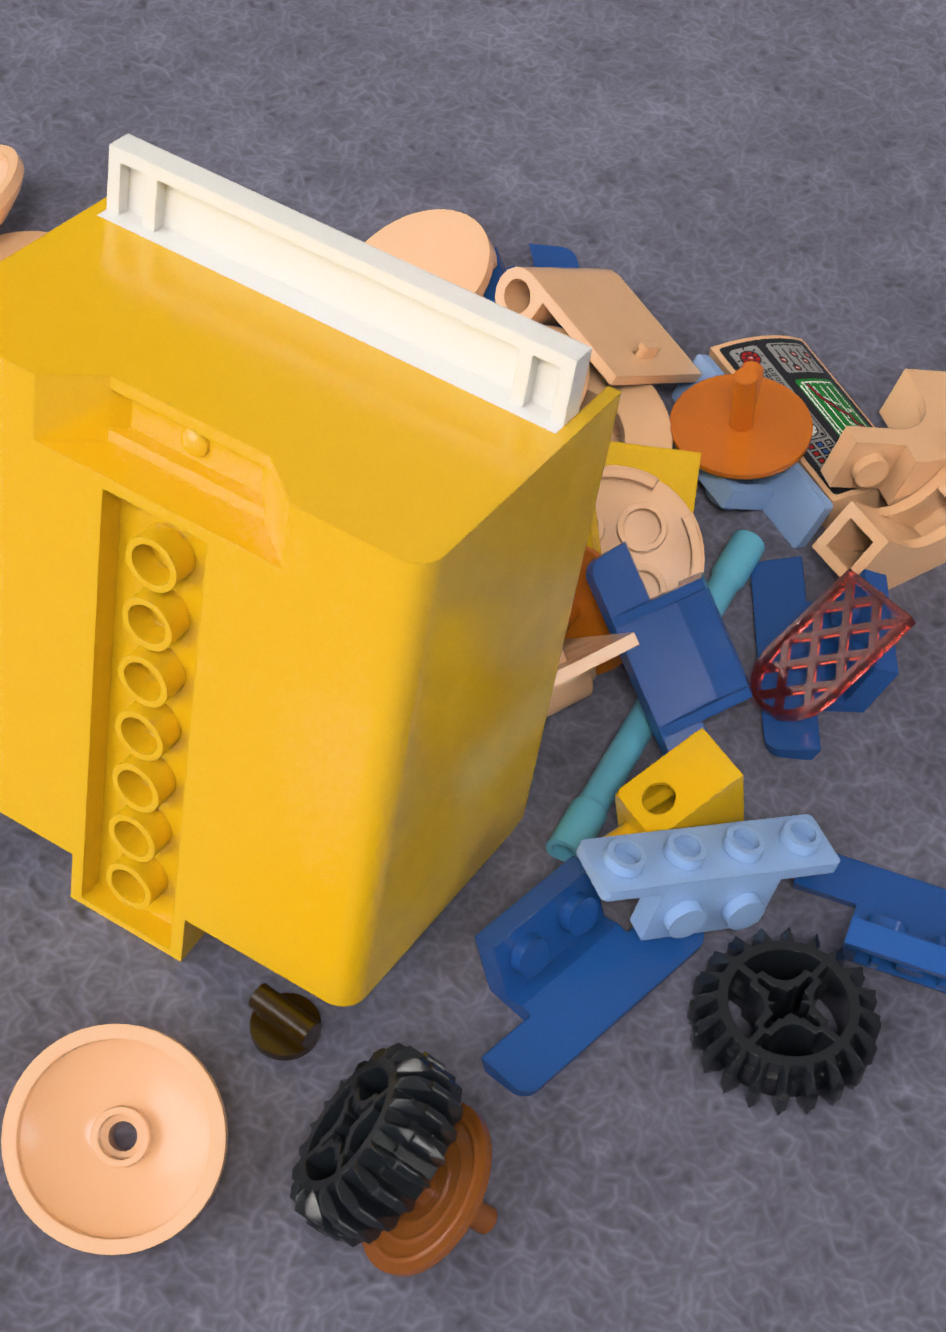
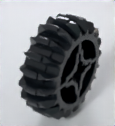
[687,927,881,1116]
[290,1042,463,1247]

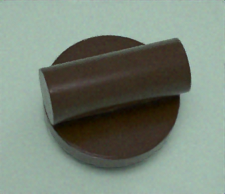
[248,983,322,1061]

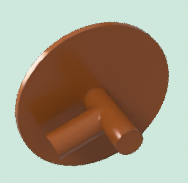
[362,1102,497,1277]

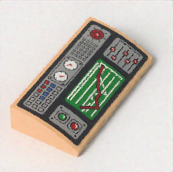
[709,335,888,530]

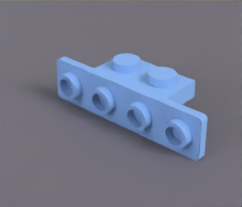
[669,354,833,548]
[576,814,840,941]

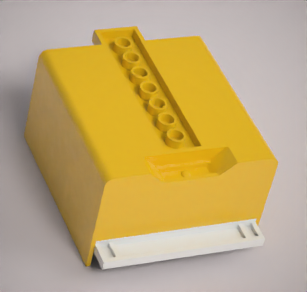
[0,134,621,1007]

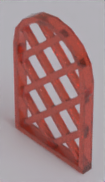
[750,568,916,721]

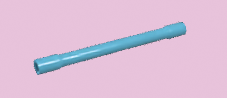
[546,530,765,862]

